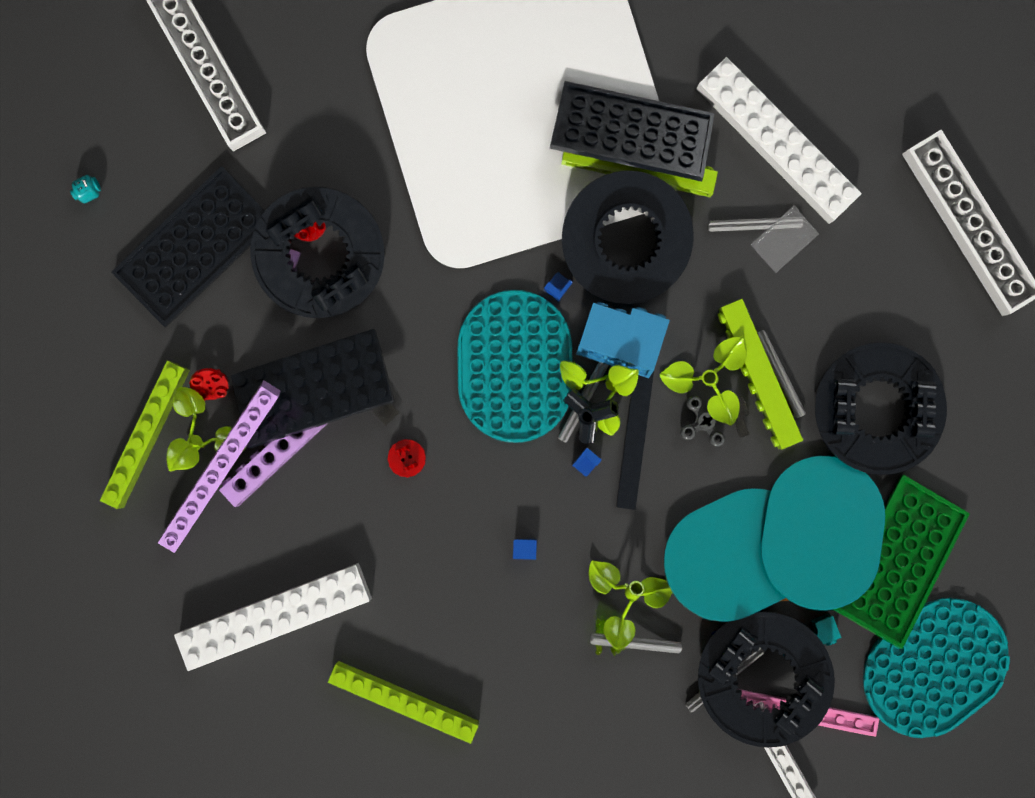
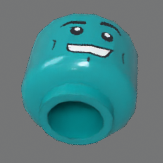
[70,175,101,204]

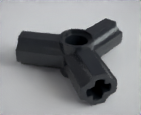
[564,388,619,444]

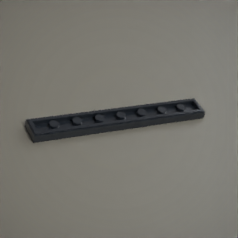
[616,371,654,510]

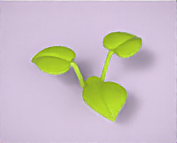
[660,337,747,425]
[560,360,639,435]
[167,387,246,472]
[588,560,672,649]

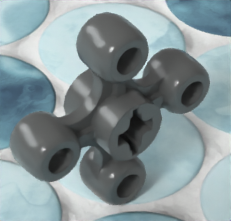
[680,396,725,446]

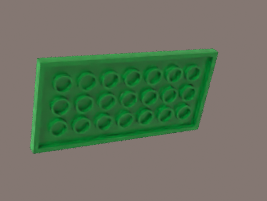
[833,475,970,649]

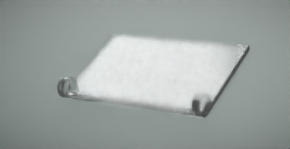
[751,205,819,273]

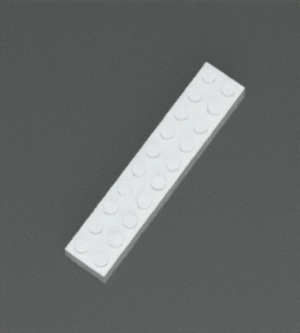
[146,0,266,152]
[696,57,862,224]
[902,130,1035,316]
[174,563,372,671]

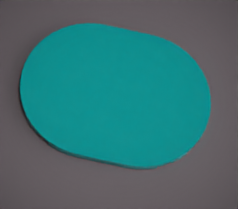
[458,290,572,443]
[761,456,885,610]
[664,489,786,622]
[863,598,1010,738]

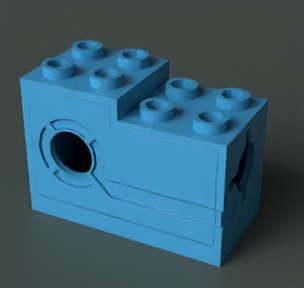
[576,302,670,378]

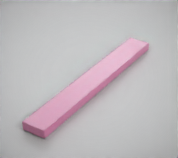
[741,689,879,737]

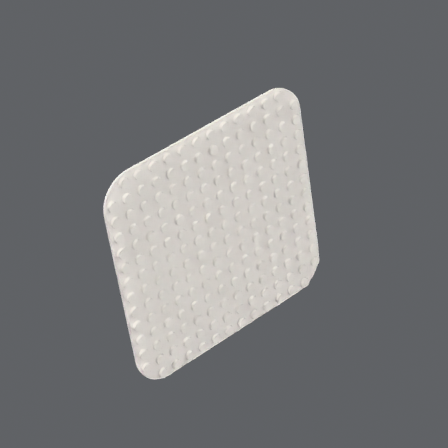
[366,0,676,268]

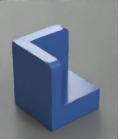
[544,272,573,301]
[572,447,602,476]
[513,538,537,560]

